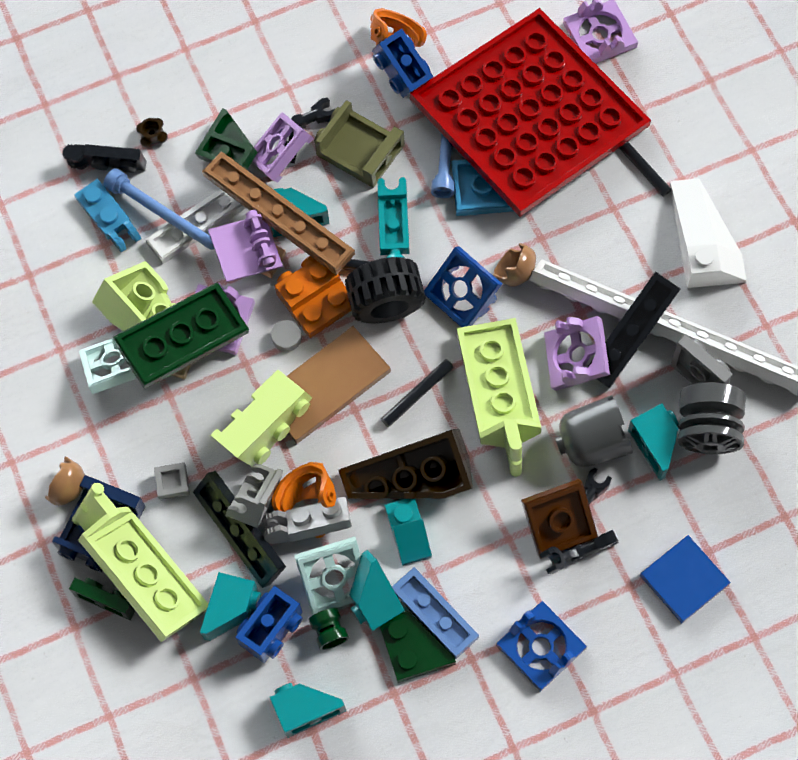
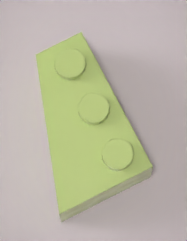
[210,370,312,467]

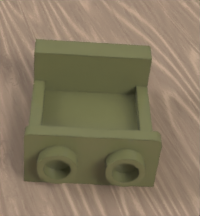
[314,100,405,188]

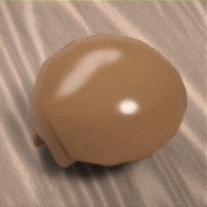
[493,243,536,287]
[45,456,85,506]

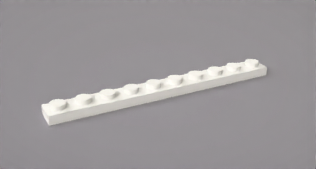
[530,259,798,396]

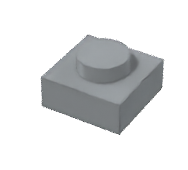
[154,462,190,500]

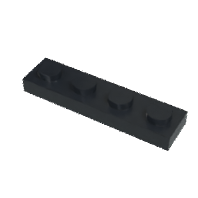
[587,271,681,388]
[193,471,286,588]

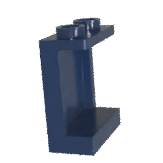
[52,475,146,573]

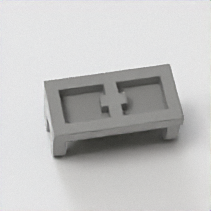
[225,464,283,528]

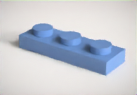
[392,567,479,659]

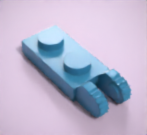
[74,179,142,252]

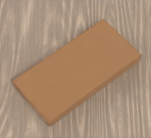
[287,326,391,444]

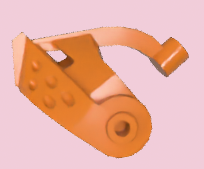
[370,8,427,47]
[272,462,336,538]

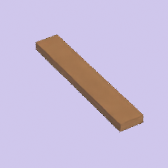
[202,151,355,275]

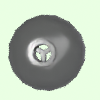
[555,395,633,467]

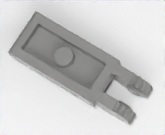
[262,496,352,544]

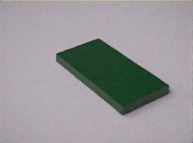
[113,282,249,390]

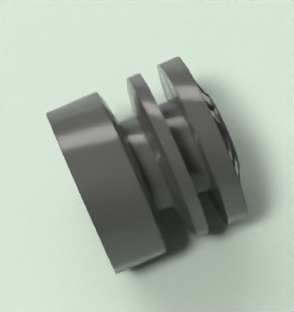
[678,382,746,454]

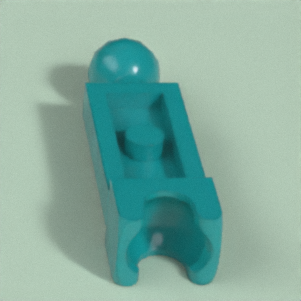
[377,177,410,258]

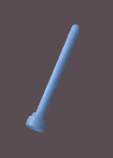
[431,134,455,198]
[103,168,214,250]

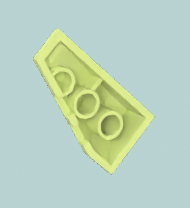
[92,261,176,331]

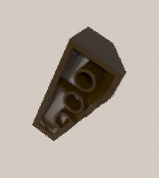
[338,429,473,499]

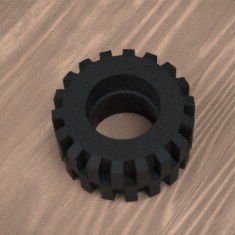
[345,257,426,323]

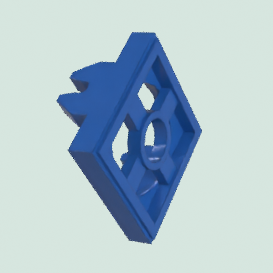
[424,246,502,327]
[496,601,587,692]

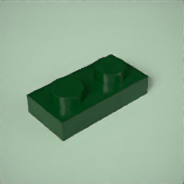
[69,578,135,621]

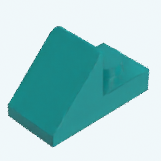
[385,499,432,566]

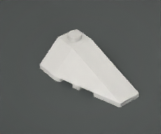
[670,179,746,288]

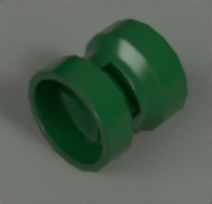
[308,607,349,650]

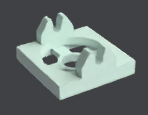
[79,338,136,394]
[294,536,361,615]

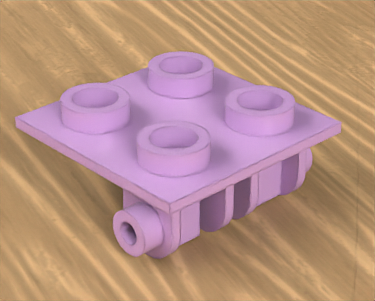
[208,210,283,283]

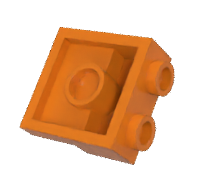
[274,256,351,338]

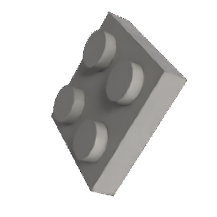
[671,334,733,384]

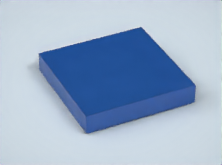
[640,535,731,624]

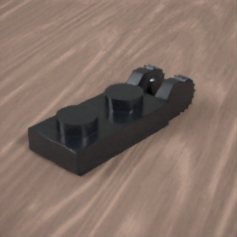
[62,144,147,173]

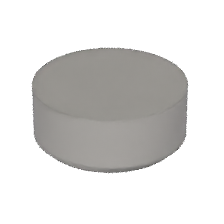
[271,320,302,351]

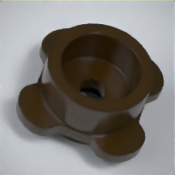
[136,118,168,148]

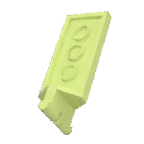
[457,318,541,477]
[72,483,208,642]

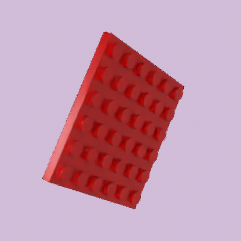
[410,8,651,217]

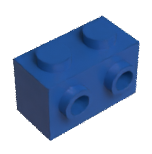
[372,29,434,98]
[235,586,303,664]

